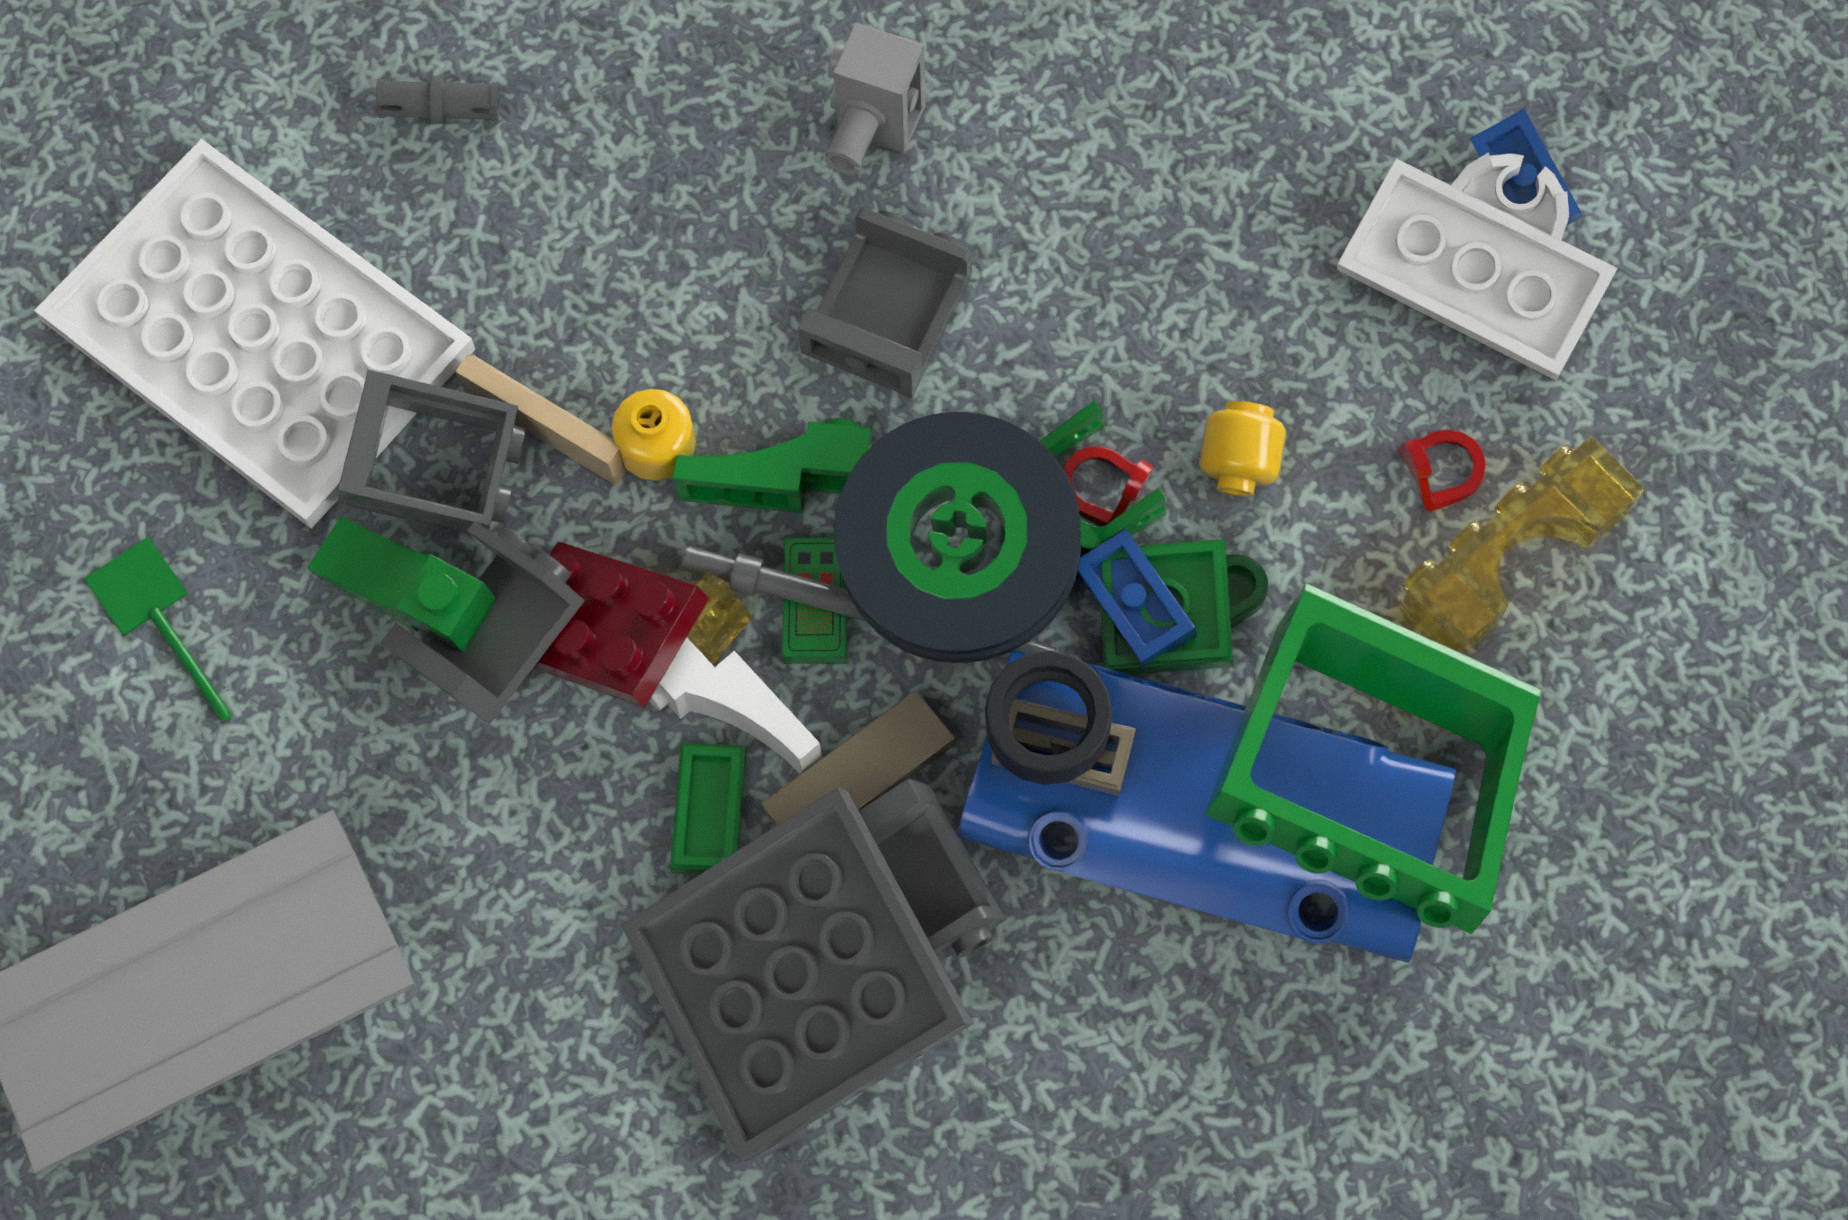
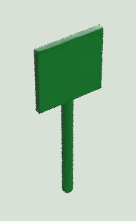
[84,536,232,721]

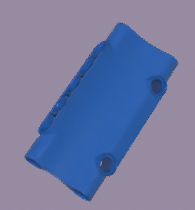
[958,650,1456,963]

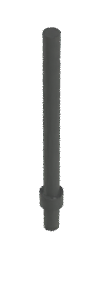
[681,545,1057,661]

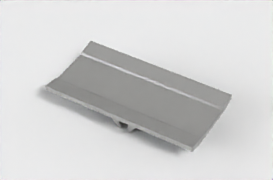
[0,810,416,1175]

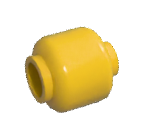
[611,389,696,481]
[1199,401,1286,497]

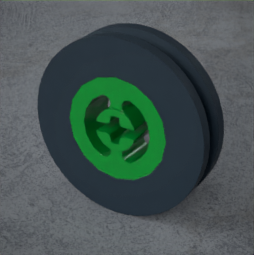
[834,412,1081,663]

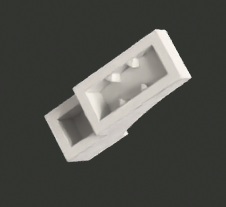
[649,638,822,774]

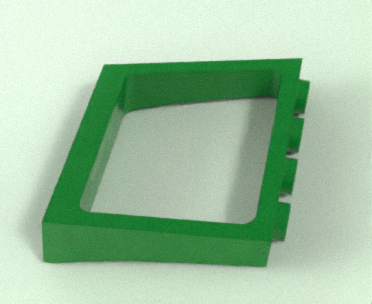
[1204,583,1541,934]

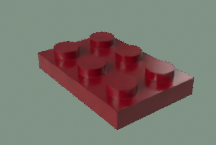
[533,541,710,708]

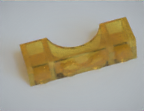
[1398,436,1646,655]

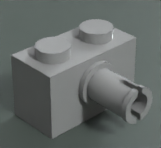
[824,22,926,175]

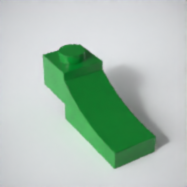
[673,418,872,514]
[307,515,496,653]

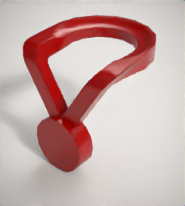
[1397,429,1486,512]
[1063,446,1154,527]

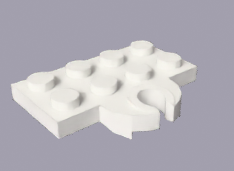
[1337,152,1617,381]

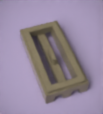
[991,699,1136,796]

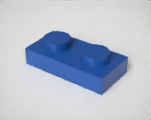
[1470,108,1582,226]
[1077,529,1197,670]

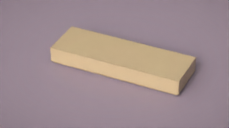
[455,354,627,485]

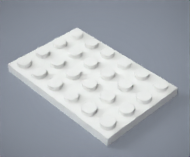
[34,139,476,529]

